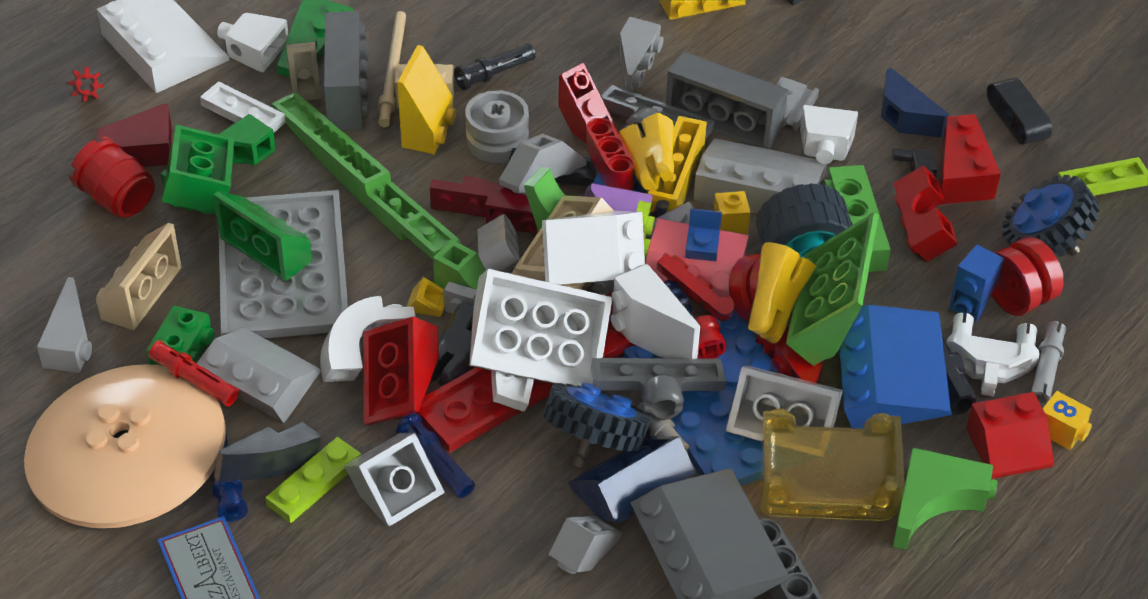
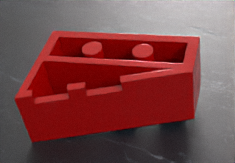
[939,114,1001,205]

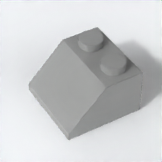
[344,433,445,526]

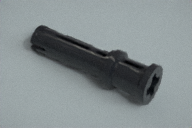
[454,43,536,90]

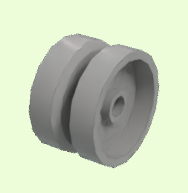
[465,90,529,163]

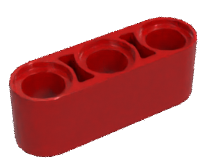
[586,118,634,191]

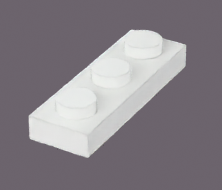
[200,81,286,132]

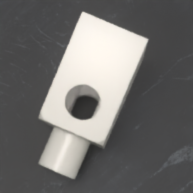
[217,13,288,72]
[800,105,858,164]

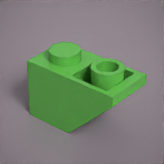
[433,240,486,290]

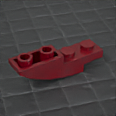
[430,175,538,234]

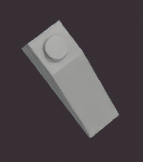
[37,277,92,373]

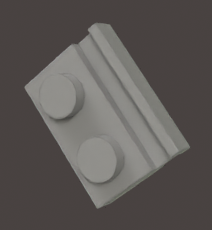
[776,77,819,131]

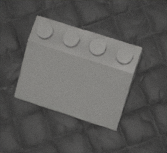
[694,138,827,213]

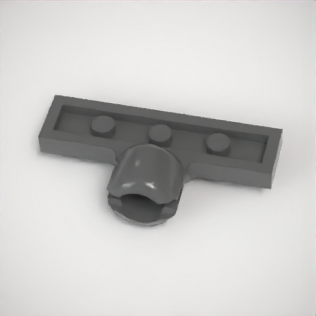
[601,85,715,139]
[591,358,726,420]

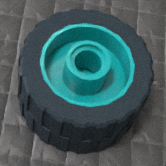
[755,183,852,258]

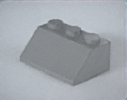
[197,327,321,423]
[726,365,843,457]

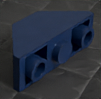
[881,68,949,138]

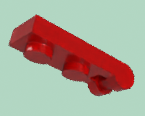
[656,252,734,321]

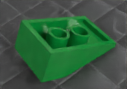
[161,124,234,215]

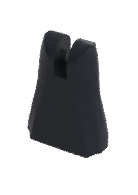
[430,301,475,386]

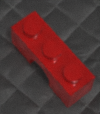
[893,165,958,262]

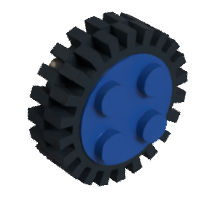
[1002,175,1100,256]
[542,383,650,469]

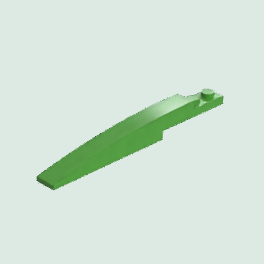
[272,92,460,260]

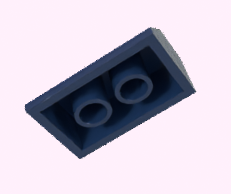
[568,436,696,523]

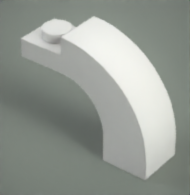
[320,296,415,382]

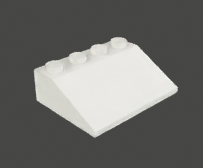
[97,0,229,93]
[469,269,613,387]

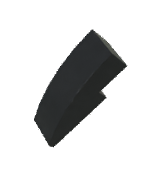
[214,422,321,481]

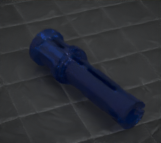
[396,413,476,498]
[212,433,248,522]

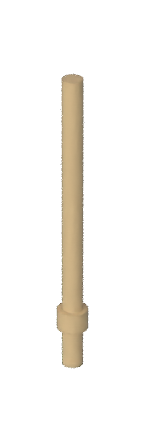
[378,11,406,127]

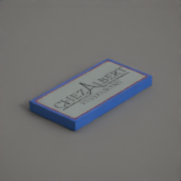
[157,516,260,599]

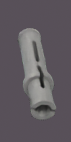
[1031,321,1066,406]

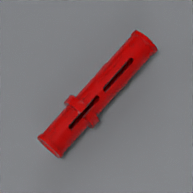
[148,340,239,407]

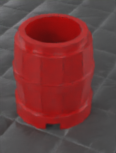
[69,136,155,218]

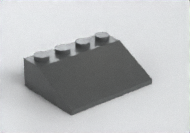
[630,468,790,599]

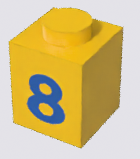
[1043,391,1092,450]

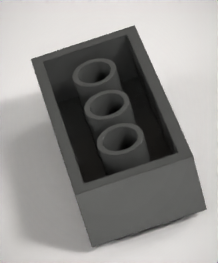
[324,11,368,130]
[666,52,788,149]

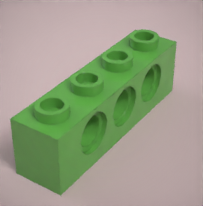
[822,165,891,272]

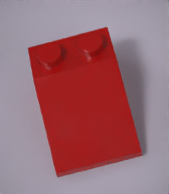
[363,317,439,426]

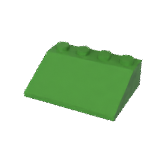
[786,212,879,366]

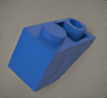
[949,245,1005,323]

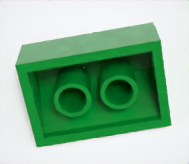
[213,191,312,281]

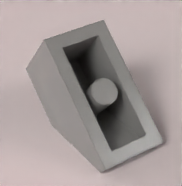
[548,516,623,574]

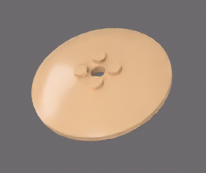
[24,364,226,529]

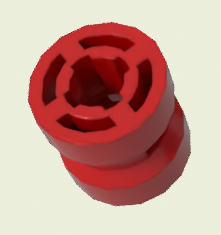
[695,315,727,359]

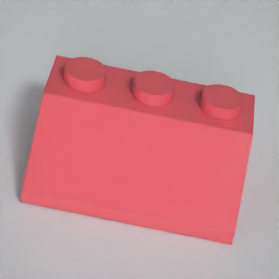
[645,218,749,297]

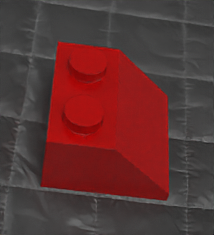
[966,392,1054,479]

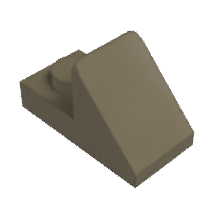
[286,42,322,101]

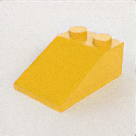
[397,45,456,154]

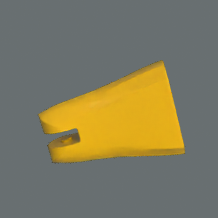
[619,113,674,190]
[748,242,817,343]

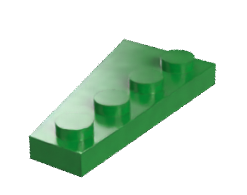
[277,0,353,77]

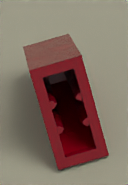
[96,104,172,167]

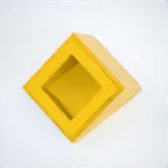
[407,277,445,317]

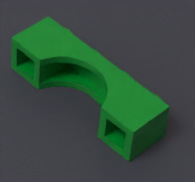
[160,114,276,211]

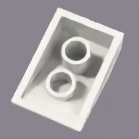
[542,211,645,285]
[611,264,700,359]

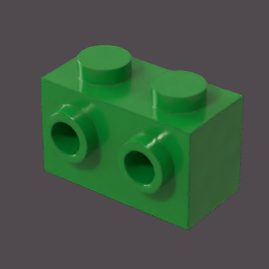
[146,305,214,365]

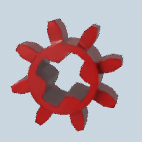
[66,67,104,102]

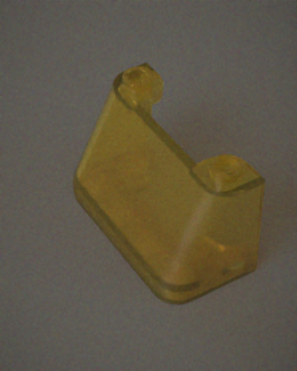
[760,409,905,521]

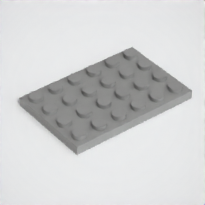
[219,190,348,339]

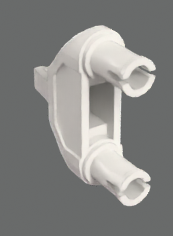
[946,313,1039,397]

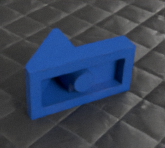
[685,208,722,261]

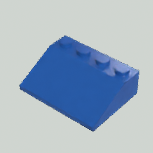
[840,305,951,433]

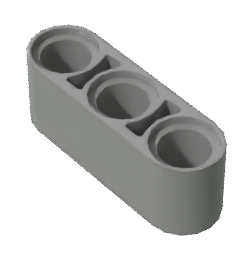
[477,214,520,272]

